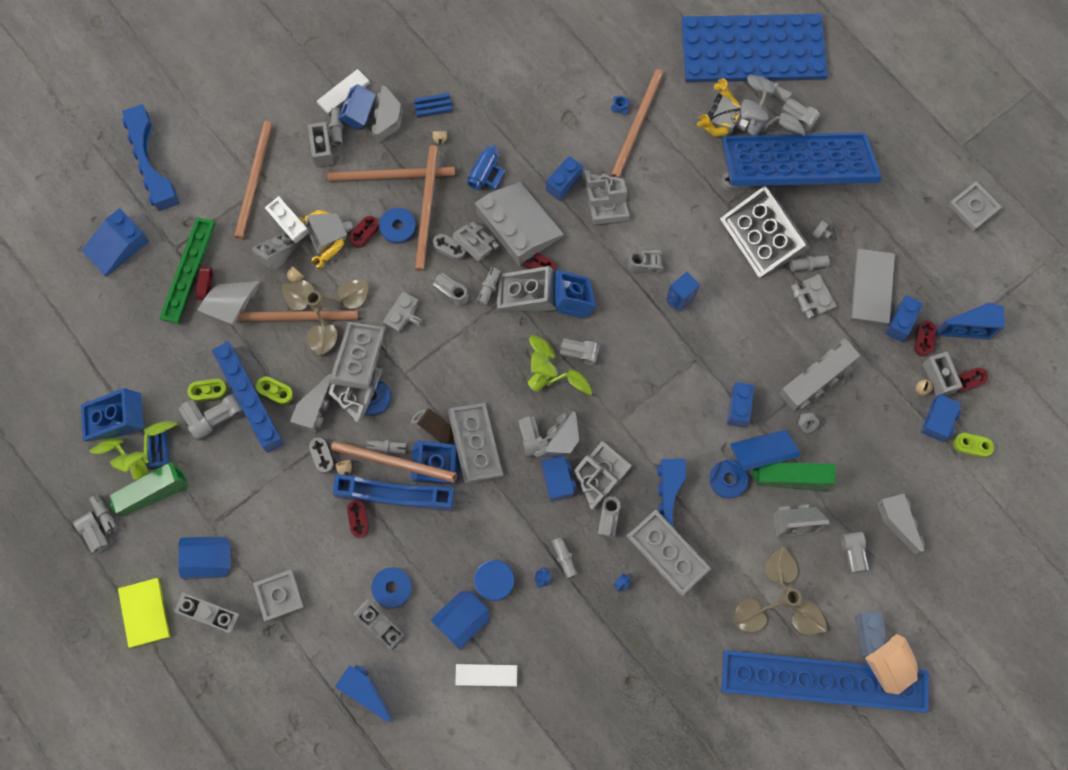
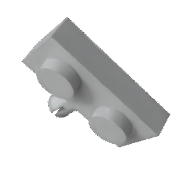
[383,292,422,333]

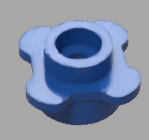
[611,96,630,114]
[535,567,551,587]
[613,573,631,592]

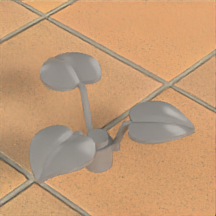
[741,74,805,136]

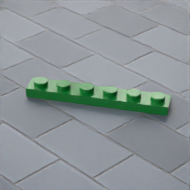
[159,217,216,325]

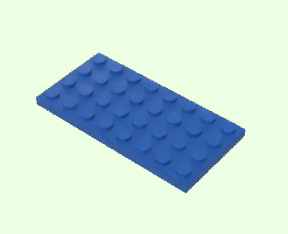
[681,14,828,83]
[722,133,882,187]

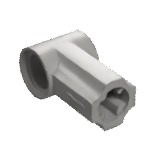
[781,98,820,131]
[433,273,469,306]
[560,338,600,365]
[204,394,245,428]
[179,400,214,441]
[518,416,542,457]
[598,497,620,537]
[73,511,109,554]
[841,532,869,573]

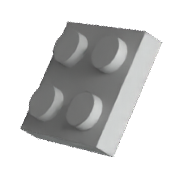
[948,181,1002,231]
[253,569,304,622]

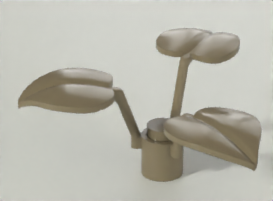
[282,280,369,356]
[733,547,827,635]

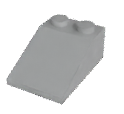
[497,266,557,312]
[773,505,829,537]

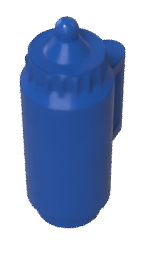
[467,144,506,190]

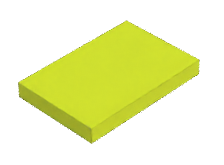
[118,578,171,648]

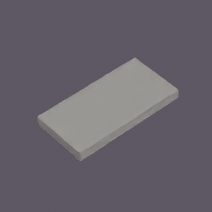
[851,249,895,325]
[330,322,386,390]
[447,403,504,484]
[626,509,711,597]

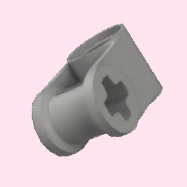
[627,250,664,274]

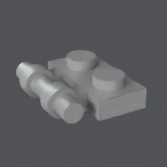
[452,221,500,262]
[791,274,836,319]

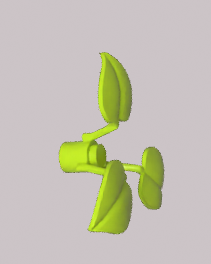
[528,335,592,397]
[89,421,180,479]

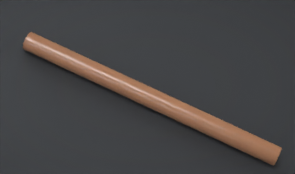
[611,69,664,178]
[234,121,273,240]
[415,145,438,271]
[327,167,455,181]
[236,310,359,322]
[331,441,457,483]

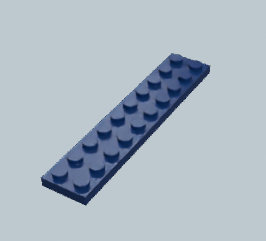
[721,650,929,713]

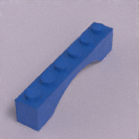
[121,104,180,211]
[212,341,284,453]
[657,459,686,528]
[332,474,455,512]

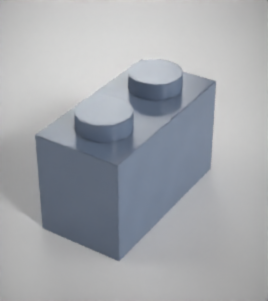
[855,612,887,657]

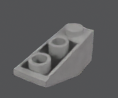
[290,374,331,433]
[877,493,925,554]

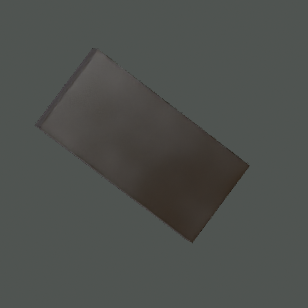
[417,408,454,444]

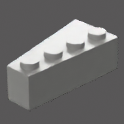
[779,338,861,411]

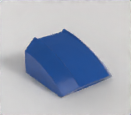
[555,270,596,319]
[410,440,460,484]
[178,537,230,580]
[431,591,490,650]

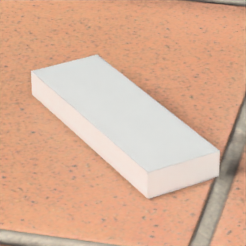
[317,69,370,116]
[265,196,310,244]
[455,664,517,687]

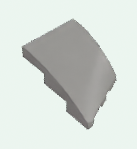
[584,170,630,225]
[197,281,260,326]
[329,367,383,422]
[574,441,632,510]

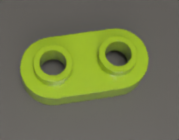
[256,377,294,405]
[187,379,228,402]
[953,433,994,458]

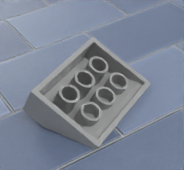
[475,182,564,266]
[720,185,811,278]

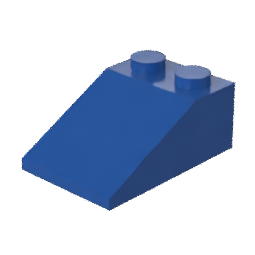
[82,208,149,277]
[935,303,1005,340]
[81,388,144,442]
[335,664,394,722]

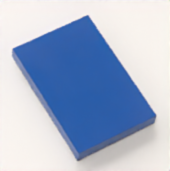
[730,430,800,471]

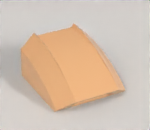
[865,634,918,695]

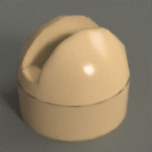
[433,131,447,144]
[287,266,304,282]
[916,380,933,396]
[336,460,352,475]

